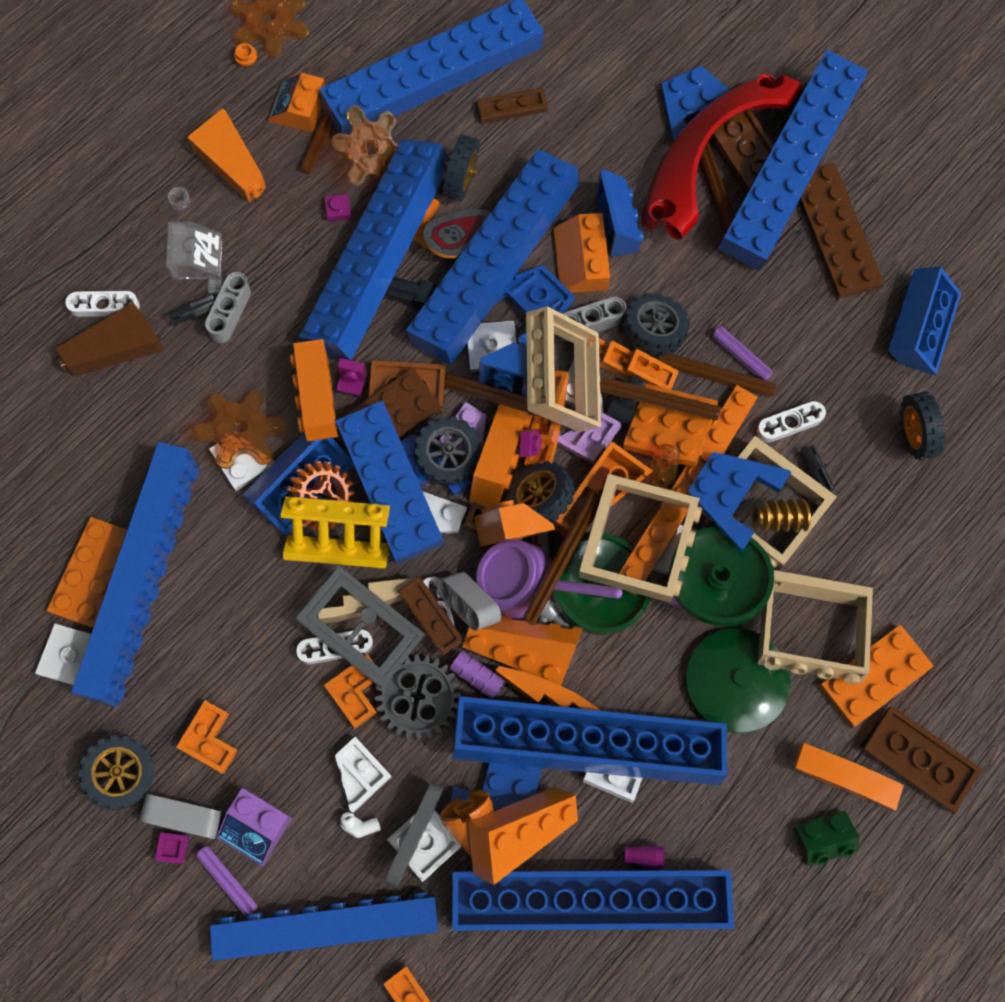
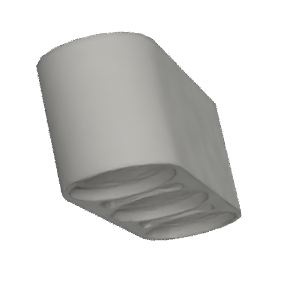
[205,272,251,344]
[559,297,626,342]
[437,572,501,631]
[138,794,222,839]

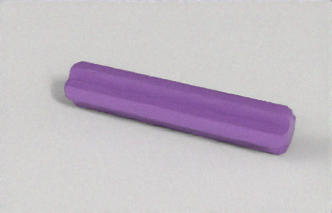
[712,326,773,381]
[196,846,257,916]

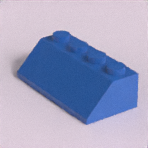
[888,266,961,375]
[242,432,354,536]

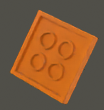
[623,384,718,468]

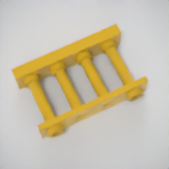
[281,497,390,569]

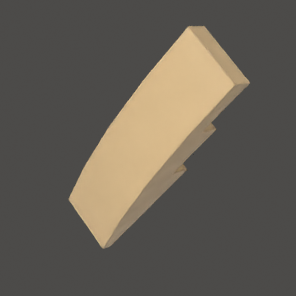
[318,578,415,624]

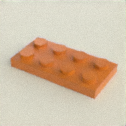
[47,517,127,629]
[819,625,934,728]

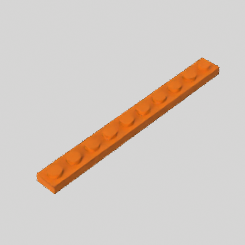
[619,385,758,596]

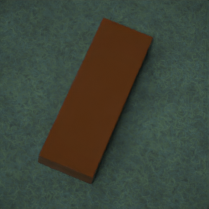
[476,88,548,124]
[397,576,464,656]

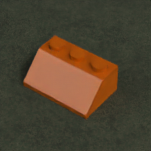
[553,213,610,293]
[474,500,555,547]

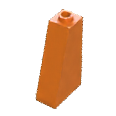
[187,108,266,202]

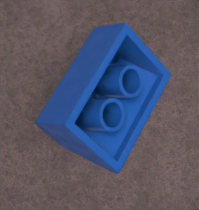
[596,170,643,257]
[479,343,527,397]

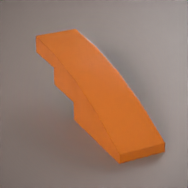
[588,338,679,389]
[524,371,569,468]
[496,666,600,711]
[793,743,904,810]

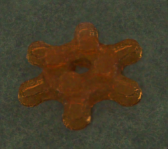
[231,0,309,58]
[331,105,399,185]
[192,391,287,469]

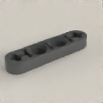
[385,782,444,888]

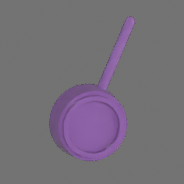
[476,539,623,619]

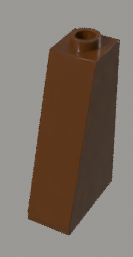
[55,302,164,377]

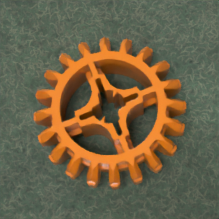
[286,461,355,530]

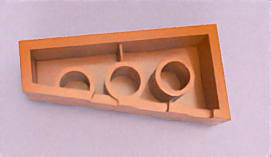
[290,339,338,442]
[469,404,533,508]
[553,441,653,538]
[463,615,583,686]
[468,787,578,885]

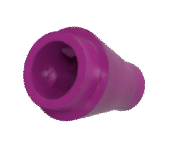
[625,843,664,871]

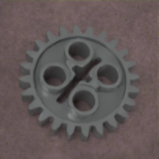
[375,654,461,742]

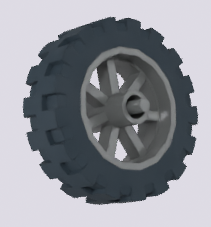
[622,293,690,356]
[414,416,482,486]

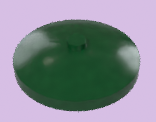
[669,527,774,627]
[552,533,652,635]
[685,628,791,734]

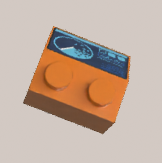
[268,73,325,133]

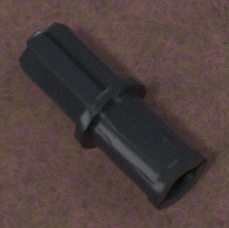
[168,295,216,326]
[800,445,835,492]

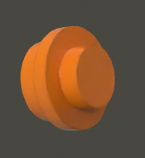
[234,43,257,66]

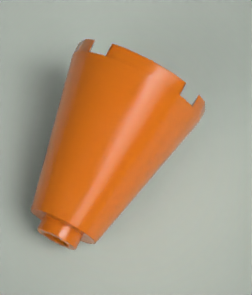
[440,790,494,858]

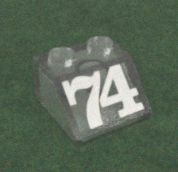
[166,222,222,279]

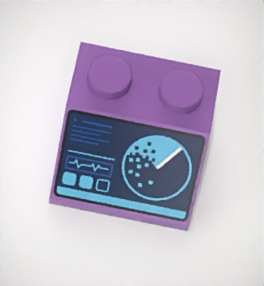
[216,788,292,866]

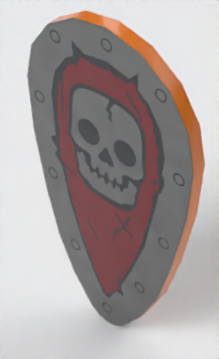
[422,209,491,258]

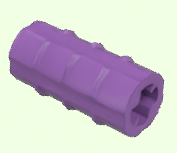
[450,651,506,700]

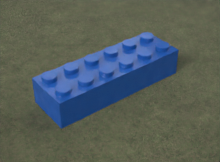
[336,401,445,564]

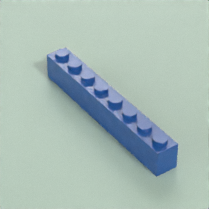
[210,892,439,961]

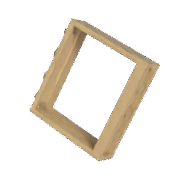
[526,306,601,432]
[701,436,837,571]
[579,474,702,603]
[757,570,873,684]

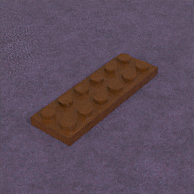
[798,162,884,299]

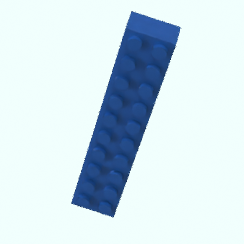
[319,0,544,140]
[718,49,868,271]
[299,139,450,360]
[406,149,580,365]
[71,442,199,708]
[452,696,727,786]
[452,870,734,931]

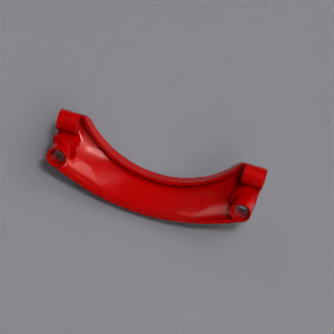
[641,73,804,240]

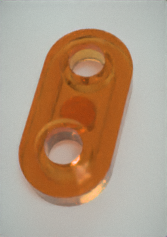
[649,444,680,490]

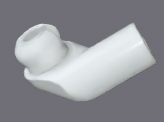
[340,812,381,838]

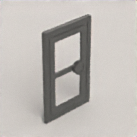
[296,566,425,689]

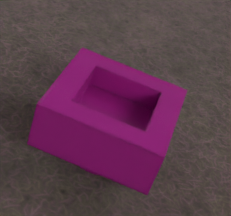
[325,194,351,222]
[520,429,542,457]
[155,832,190,864]

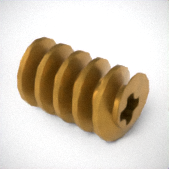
[752,499,811,532]

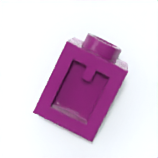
[337,358,367,397]

